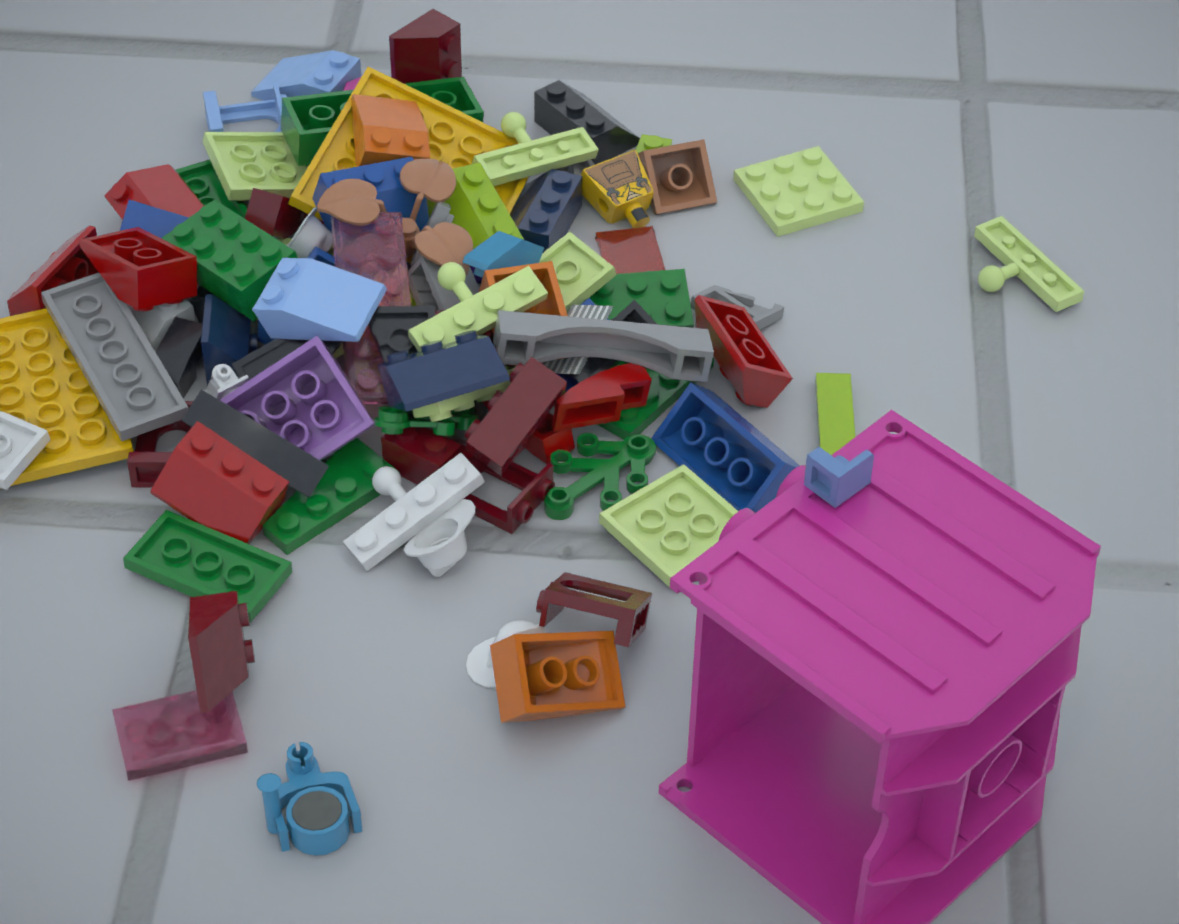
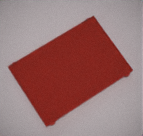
[595,226,666,274]

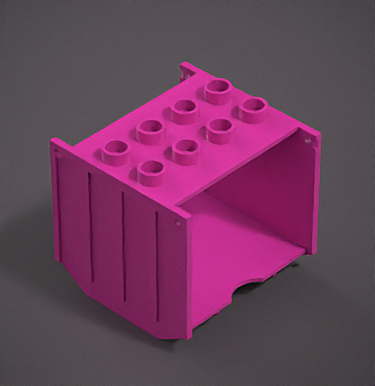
[658,409,1101,924]

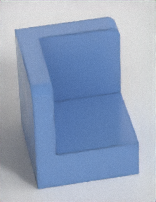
[804,447,874,508]

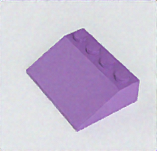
[220,336,375,461]

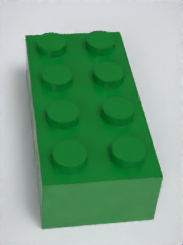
[162,200,298,322]

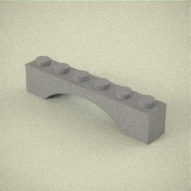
[493,310,714,382]

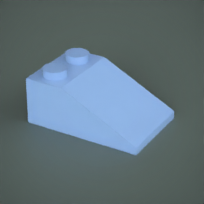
[251,50,361,100]
[252,258,387,342]

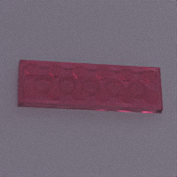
[331,212,411,405]

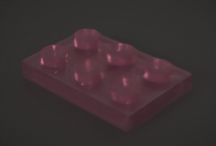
[112,690,248,781]

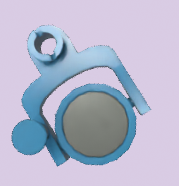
[256,742,362,856]

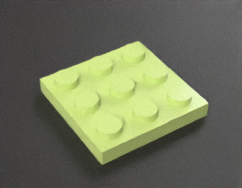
[202,132,308,201]
[733,146,864,237]
[599,464,738,587]

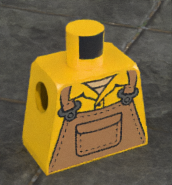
[581,150,654,230]

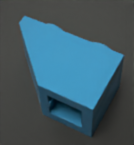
[463,231,544,278]

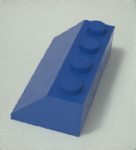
[651,382,800,513]

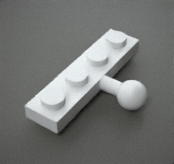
[343,453,485,571]

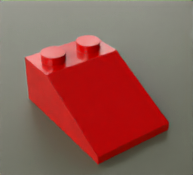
[79,227,197,312]

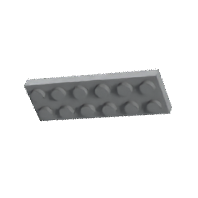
[41,273,188,441]

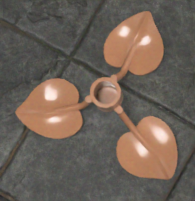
[317,159,473,275]

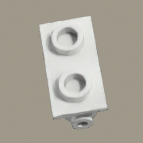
[205,364,249,400]

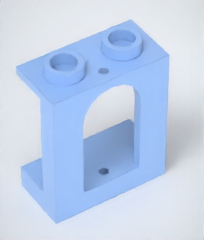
[203,82,287,132]

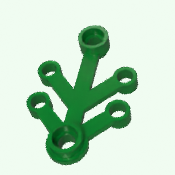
[374,400,478,436]
[544,433,656,520]

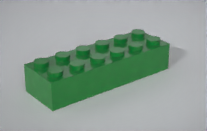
[281,77,484,167]

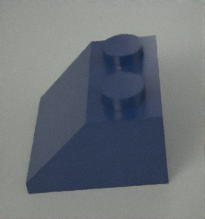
[201,294,259,386]

